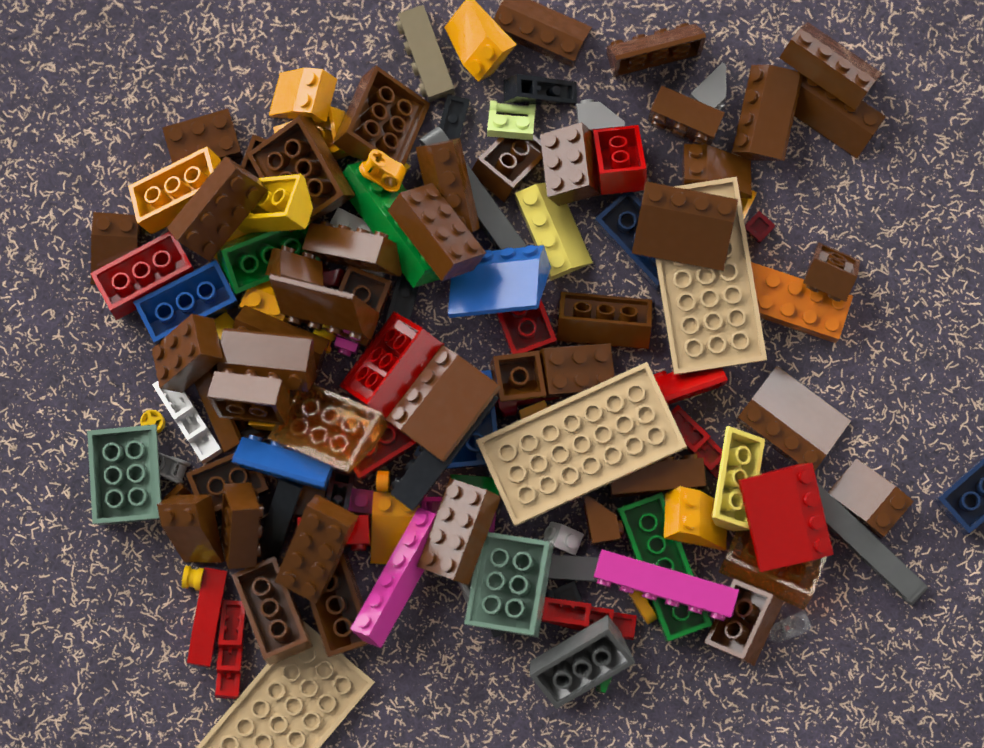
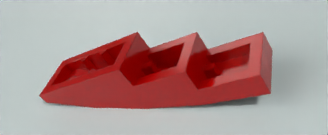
[671,405,723,480]
[187,567,228,668]
[542,597,637,640]
[215,600,246,699]

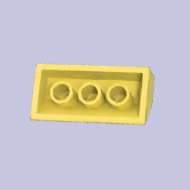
[515,182,593,281]
[712,426,765,531]

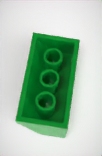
[216,224,320,294]

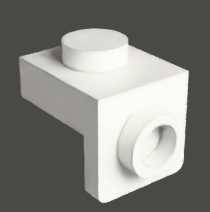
[543,522,584,556]

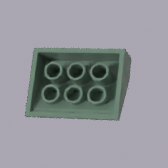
[87,425,161,526]
[464,532,554,638]

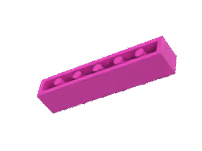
[350,508,436,648]
[593,550,739,621]

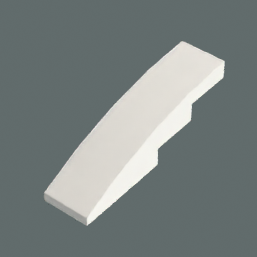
[152,381,223,465]

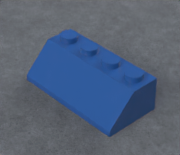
[133,260,240,345]
[232,435,334,491]

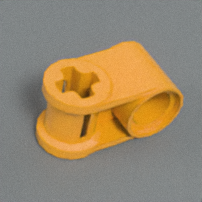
[359,149,406,192]

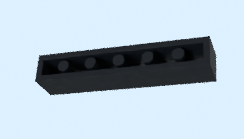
[390,396,499,512]

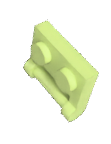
[487,100,536,140]

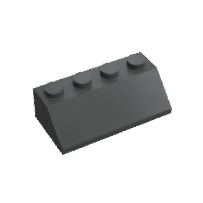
[530,615,635,709]

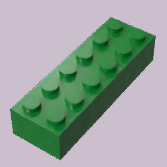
[343,161,440,288]
[617,493,712,642]

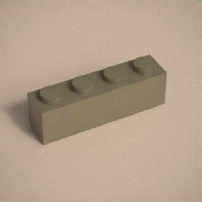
[395,5,454,102]

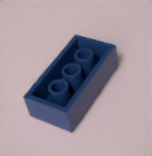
[594,192,660,290]
[933,457,984,536]

